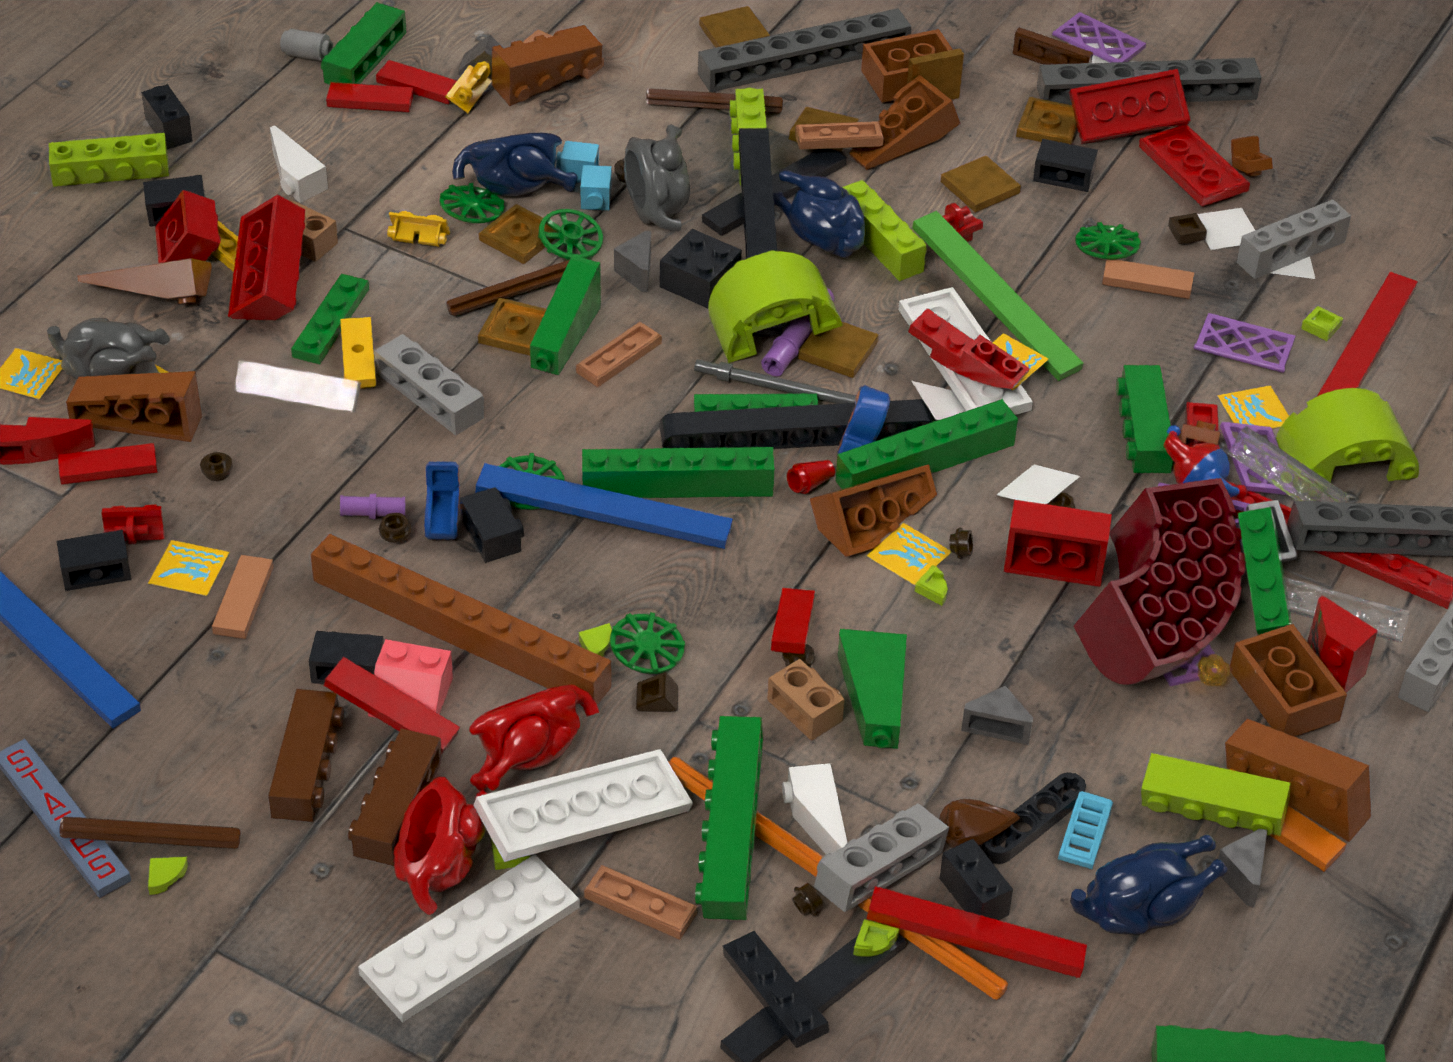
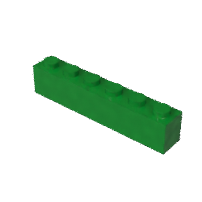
[835,399,1018,489]
[582,447,775,498]
[695,716,764,920]
[1151,1025,1386,1062]

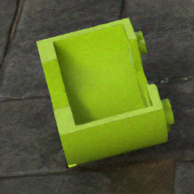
[708,251,843,363]
[1276,388,1419,493]

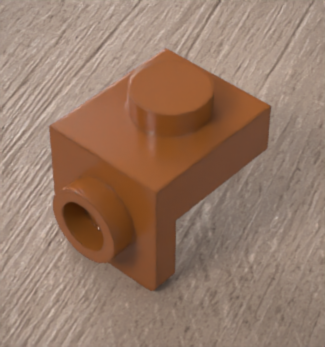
[1231,135,1273,176]
[1178,420,1221,445]

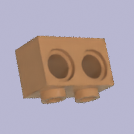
[289,200,338,262]
[767,659,844,741]

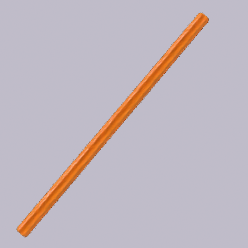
[668,757,1008,1000]

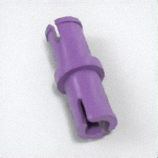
[340,494,405,519]

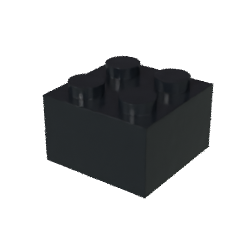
[659,229,742,308]

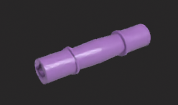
[761,288,834,376]

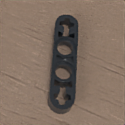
[982,772,1086,864]

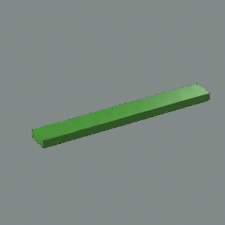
[912,210,1084,381]

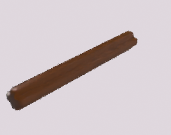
[646,88,783,113]
[446,260,569,316]
[59,816,241,849]

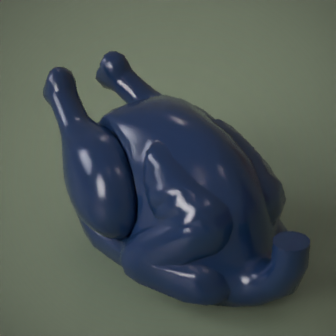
[452,132,578,196]
[773,170,865,258]
[1070,835,1228,934]

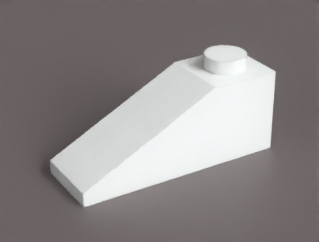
[270,125,328,203]
[782,764,847,854]

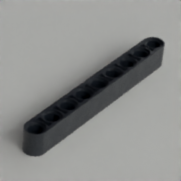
[739,128,782,337]
[659,399,936,449]

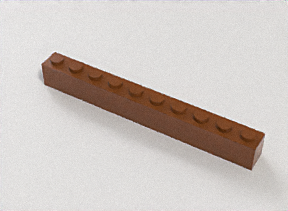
[311,534,611,705]

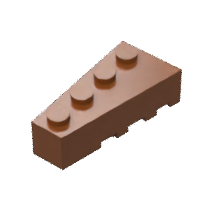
[492,25,603,106]
[66,371,202,442]
[1225,719,1371,842]

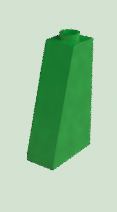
[530,255,601,375]
[838,629,907,749]

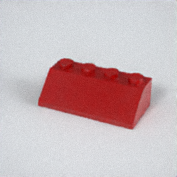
[228,194,306,320]

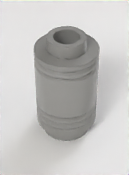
[280,28,333,62]

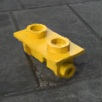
[445,61,492,113]
[387,211,450,247]

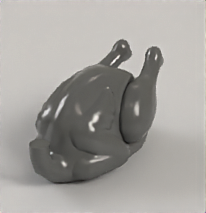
[624,124,690,231]
[47,318,170,379]

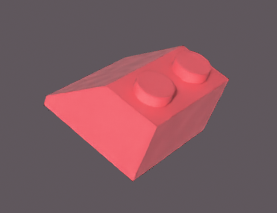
[368,639,453,718]

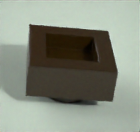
[1168,213,1207,244]

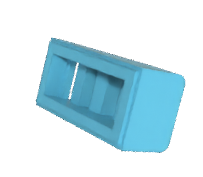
[1058,791,1113,869]

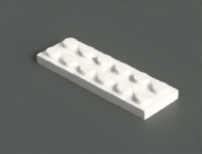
[898,287,1033,415]
[473,749,693,862]
[358,854,580,1023]

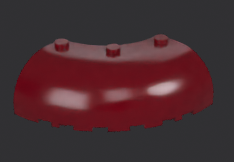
[1073,478,1245,685]

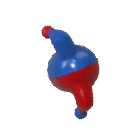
[1164,425,1247,498]

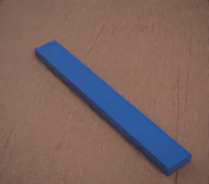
[475,463,733,549]
[0,571,141,728]

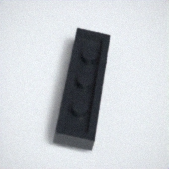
[722,931,829,1048]

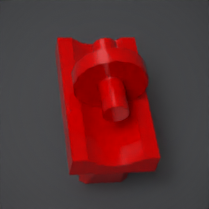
[942,203,983,242]
[101,504,164,545]

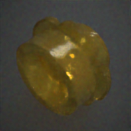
[1198,654,1230,686]

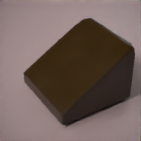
[636,672,678,712]

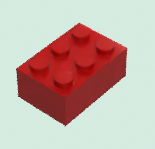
[1003,499,1112,587]

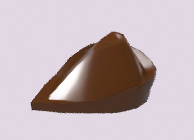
[939,799,1020,848]

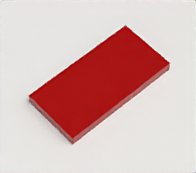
[1069,69,1191,144]
[1139,124,1250,206]

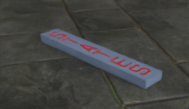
[0,739,131,898]

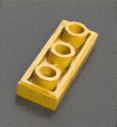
[340,317,376,389]

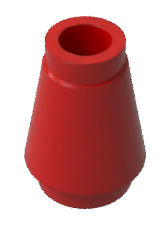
[787,460,835,494]

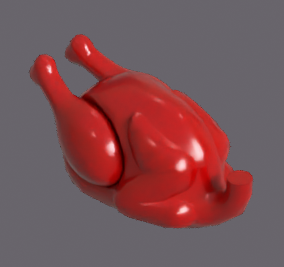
[469,684,599,791]
[394,777,487,915]

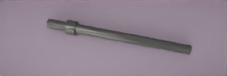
[694,359,856,404]

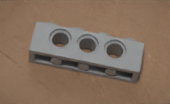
[1236,199,1351,279]
[374,334,484,435]
[1398,603,1453,712]
[814,803,949,912]

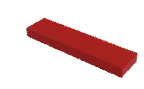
[323,657,460,754]

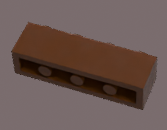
[268,689,344,822]
[348,728,442,866]

